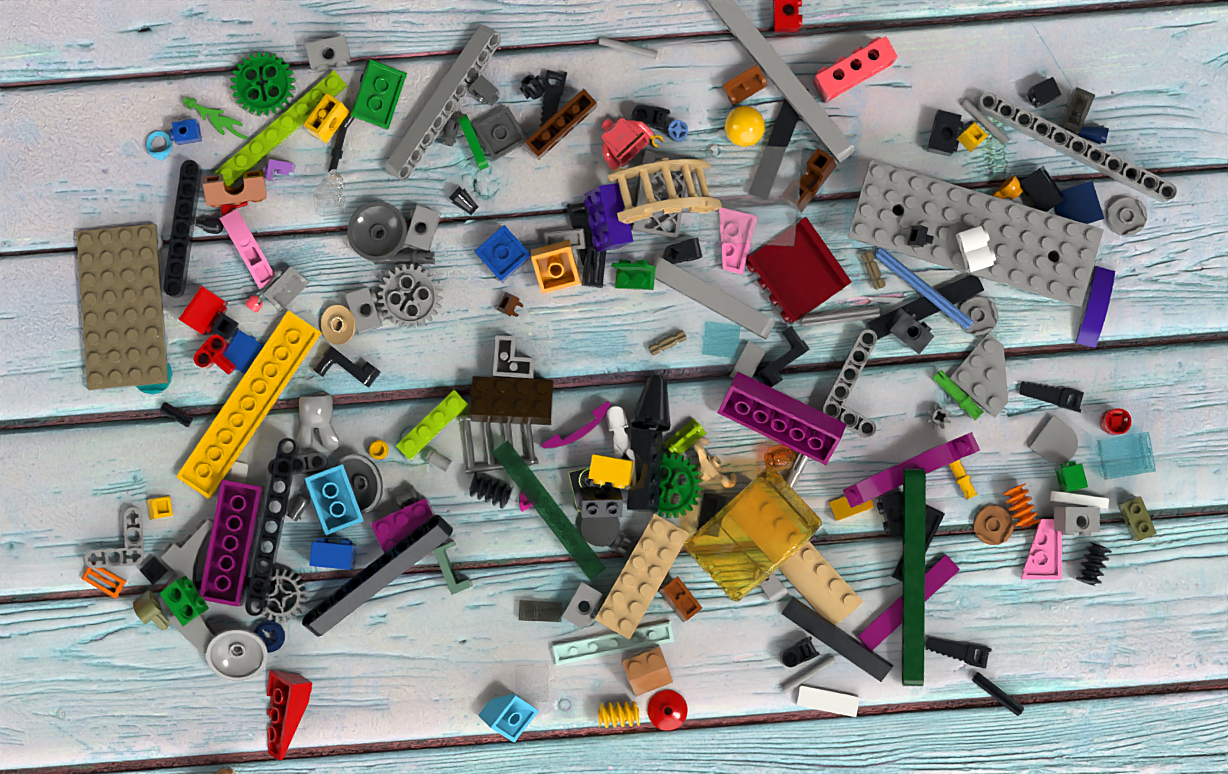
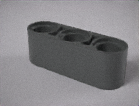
[268,453,328,475]

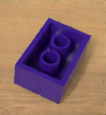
[584,183,634,252]

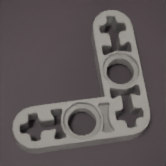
[84,507,144,568]

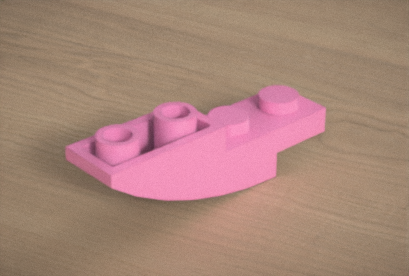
[219,209,275,289]

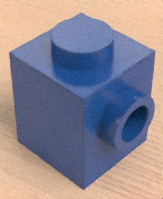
[170,119,202,145]

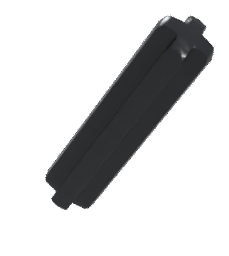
[972,672,1024,716]

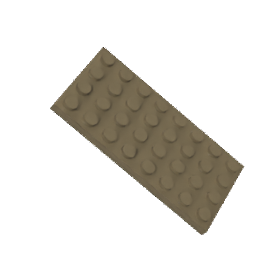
[76,224,169,390]

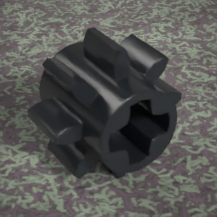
[519,75,546,100]

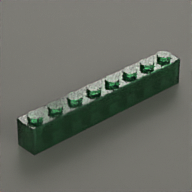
[492,440,606,581]

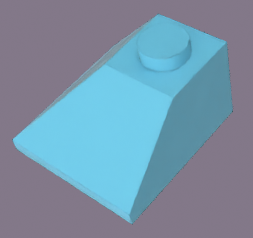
[478,694,539,742]

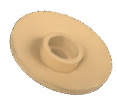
[321,305,356,345]

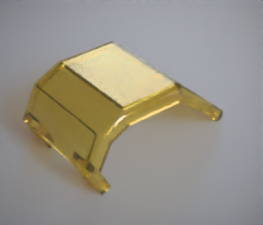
[684,466,822,602]

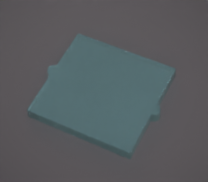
[702,322,741,359]

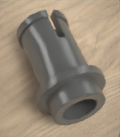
[441,120,460,147]
[287,495,310,522]

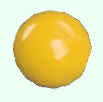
[724,106,765,147]

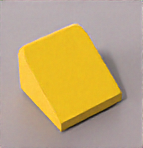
[957,121,988,152]
[146,496,173,520]

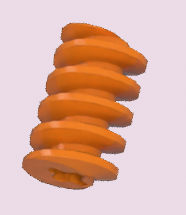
[1003,483,1040,528]

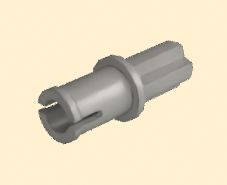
[782,453,810,491]

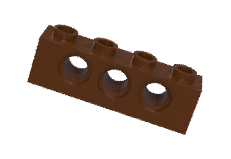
[525,88,597,160]

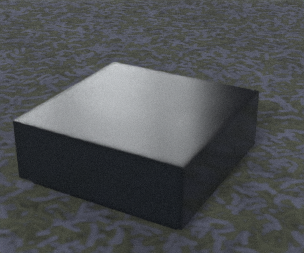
[139,556,168,585]

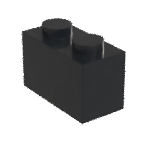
[1020,166,1066,212]

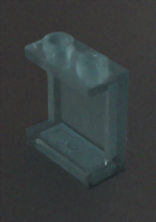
[1095,432,1156,480]

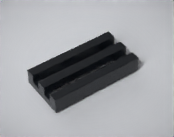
[582,246,606,288]

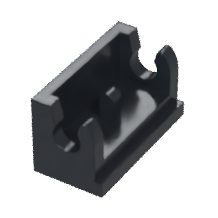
[697,493,727,536]

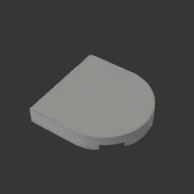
[1029,415,1078,463]

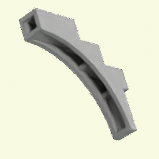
[161,519,216,654]

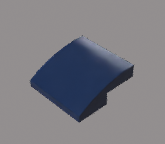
[1055,181,1105,224]

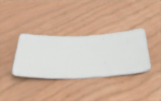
[230,462,248,483]

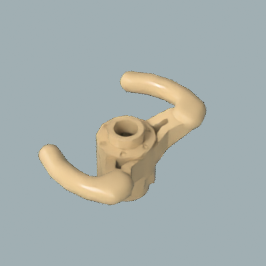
[694,437,737,488]

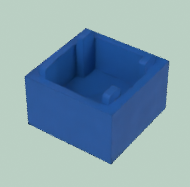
[474,225,531,283]
[309,538,357,570]

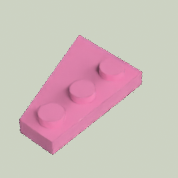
[1020,519,1062,580]

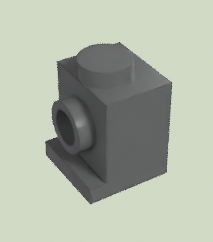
[468,75,500,106]

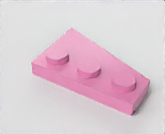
[719,208,758,275]

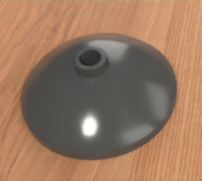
[347,201,407,261]
[334,454,383,514]

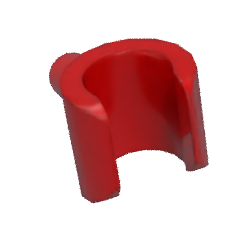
[221,201,248,217]

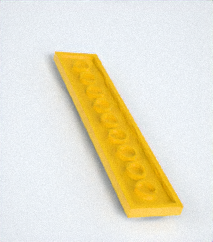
[176,310,322,499]

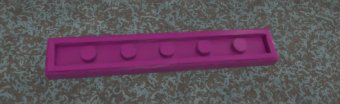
[858,554,960,651]

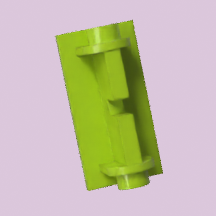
[663,418,707,457]

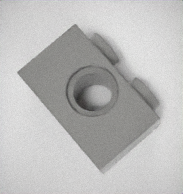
[306,35,352,72]
[405,205,441,252]
[345,287,385,334]
[1054,507,1100,536]
[562,581,604,629]

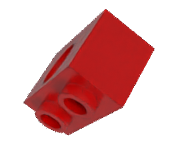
[773,0,802,33]

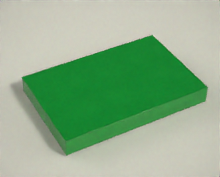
[350,59,407,130]

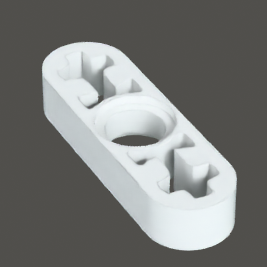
[1050,491,1109,509]

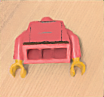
[601,118,663,170]

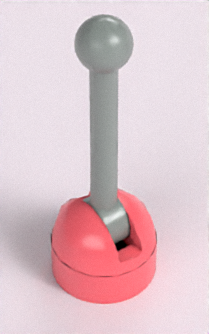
[245,270,283,313]

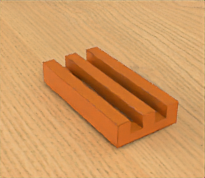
[81,561,127,599]

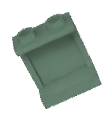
[434,539,473,595]

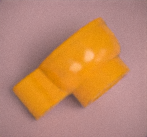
[991,176,1023,200]

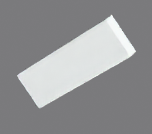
[796,685,860,717]

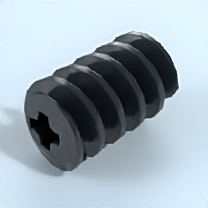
[469,472,514,509]
[1076,542,1112,587]

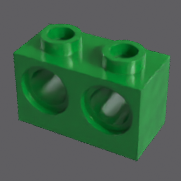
[1055,461,1088,492]
[159,576,209,626]

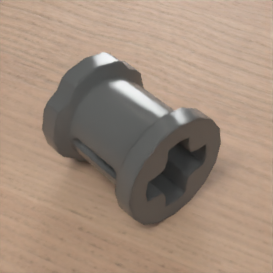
[394,485,420,509]

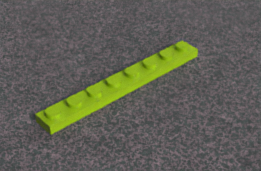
[213,70,348,187]

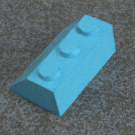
[304,464,364,536]

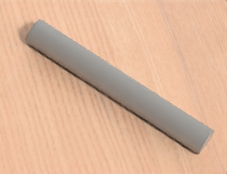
[598,37,658,59]
[962,99,1011,145]
[781,656,836,694]

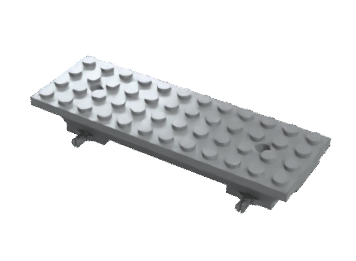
[847,160,1104,307]

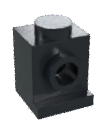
[211,313,239,341]

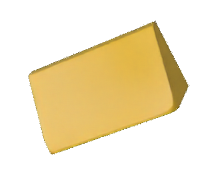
[829,496,875,521]

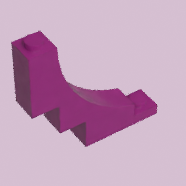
[843,432,980,508]

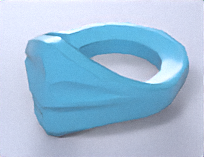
[146,131,173,161]

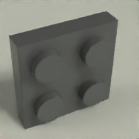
[474,107,527,161]

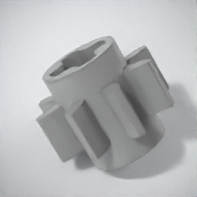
[927,405,952,429]

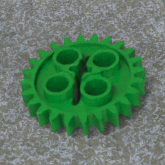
[230,51,296,117]
[641,453,704,518]

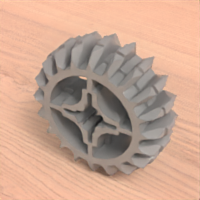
[255,568,309,623]

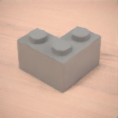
[493,335,535,379]

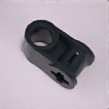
[631,105,671,131]
[663,237,703,264]
[780,636,820,668]

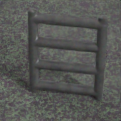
[458,413,539,474]

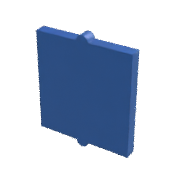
[223,330,264,375]

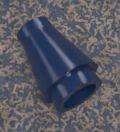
[1079,125,1109,145]

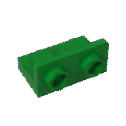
[612,259,656,290]

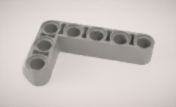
[821,329,877,438]

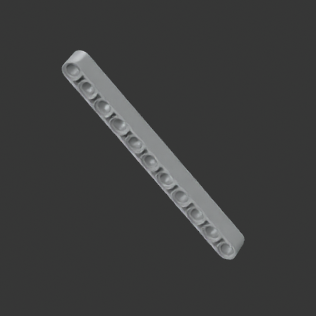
[706,0,855,164]
[977,92,1177,203]

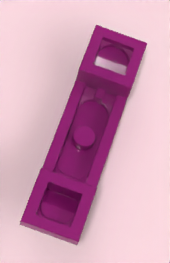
[541,401,611,449]

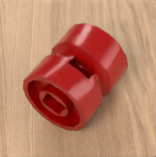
[1100,408,1132,435]

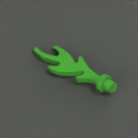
[183,97,248,140]

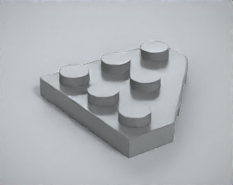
[950,333,1008,418]

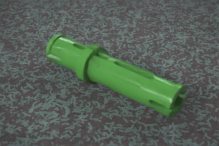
[932,370,984,420]

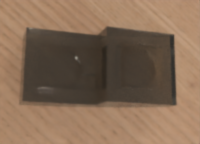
[518,600,562,622]

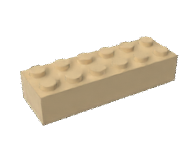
[594,514,689,640]

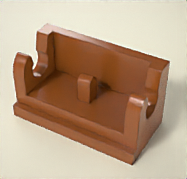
[722,64,767,107]
[658,576,702,622]

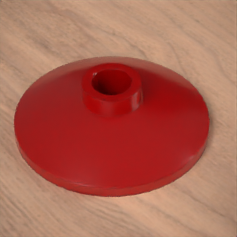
[648,690,688,730]

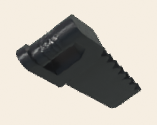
[539,70,568,127]
[567,202,593,266]
[1019,381,1084,413]
[925,637,992,669]

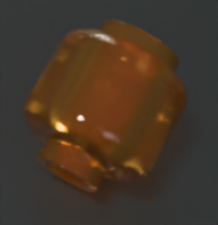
[764,444,795,472]

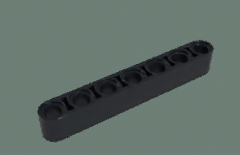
[163,160,202,298]

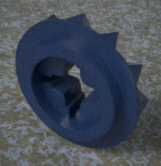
[254,620,285,653]

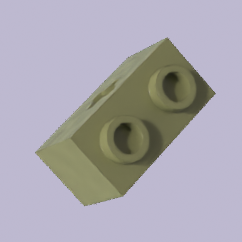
[1117,496,1157,541]

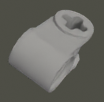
[754,565,789,604]

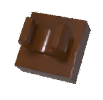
[496,292,524,317]

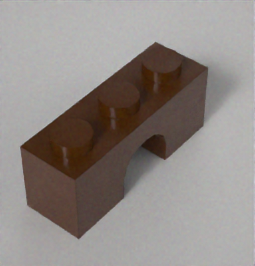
[782,148,837,213]

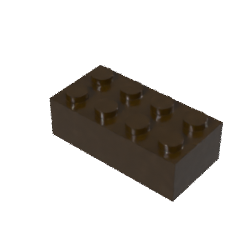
[470,376,553,425]

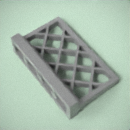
[630,150,686,238]

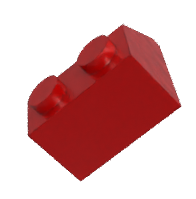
[179,286,228,336]

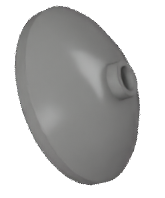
[206,628,268,681]

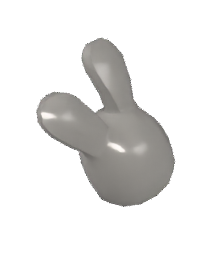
[296,391,339,451]

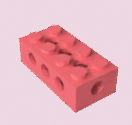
[813,36,898,103]

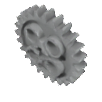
[378,263,443,328]

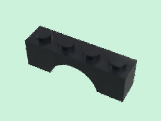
[627,429,663,512]

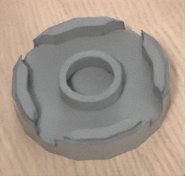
[1106,196,1148,237]
[959,296,998,336]

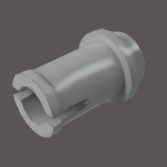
[425,449,452,472]

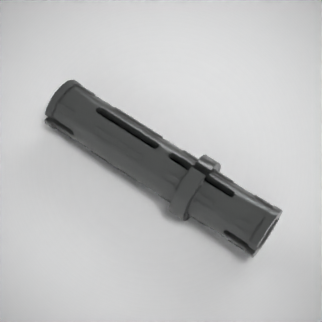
[374,250,435,266]

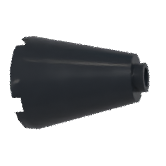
[631,375,671,432]

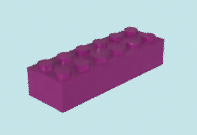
[717,371,847,465]
[200,480,265,607]

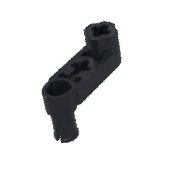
[758,326,810,388]
[313,345,381,388]

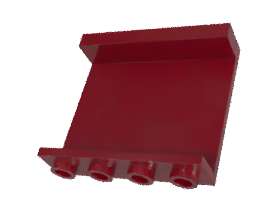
[746,217,852,324]

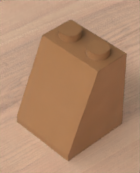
[622,645,673,697]

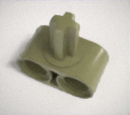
[133,590,170,630]

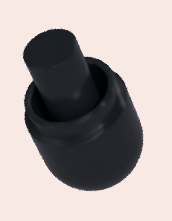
[195,217,224,234]

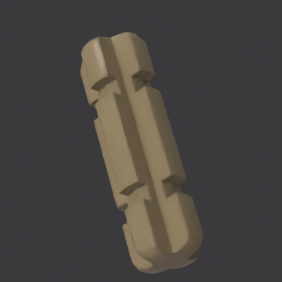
[861,251,886,290]
[648,330,686,355]

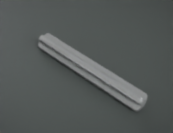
[801,307,880,327]

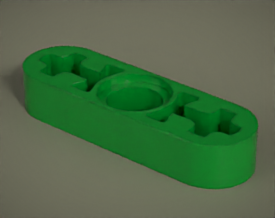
[458,114,489,170]

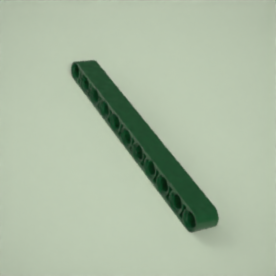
[902,468,926,686]

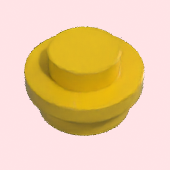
[368,440,389,460]

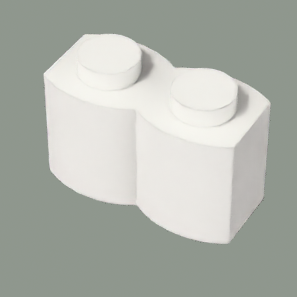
[956,226,996,273]

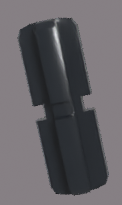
[160,402,193,427]

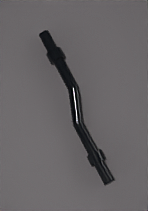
[328,59,369,174]

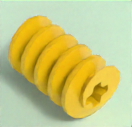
[598,701,640,728]

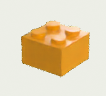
[531,240,580,294]

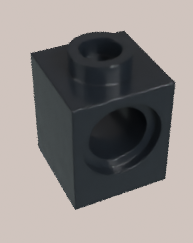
[1028,77,1062,108]

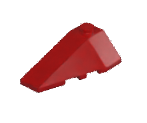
[267,670,312,761]

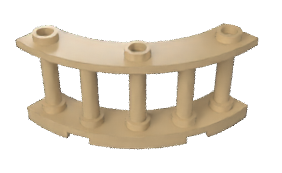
[607,158,722,224]

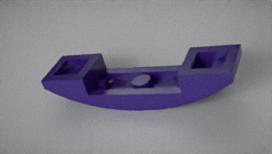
[1076,266,1115,348]

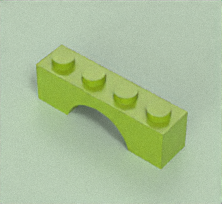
[396,390,469,461]

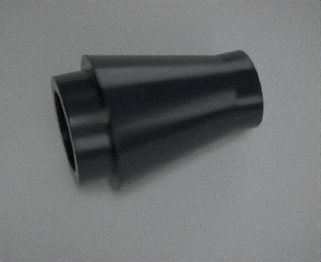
[449,186,479,215]

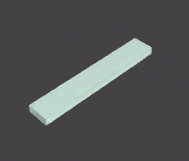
[552,621,674,665]

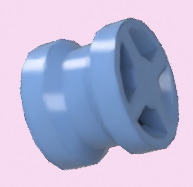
[668,120,688,142]

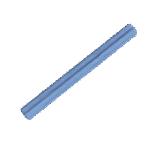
[875,248,973,330]

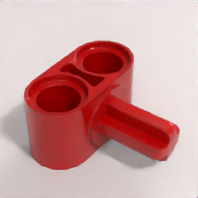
[193,334,236,375]

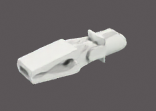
[606,406,637,490]

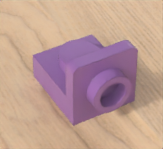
[264,159,296,182]

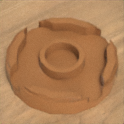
[973,505,1014,545]

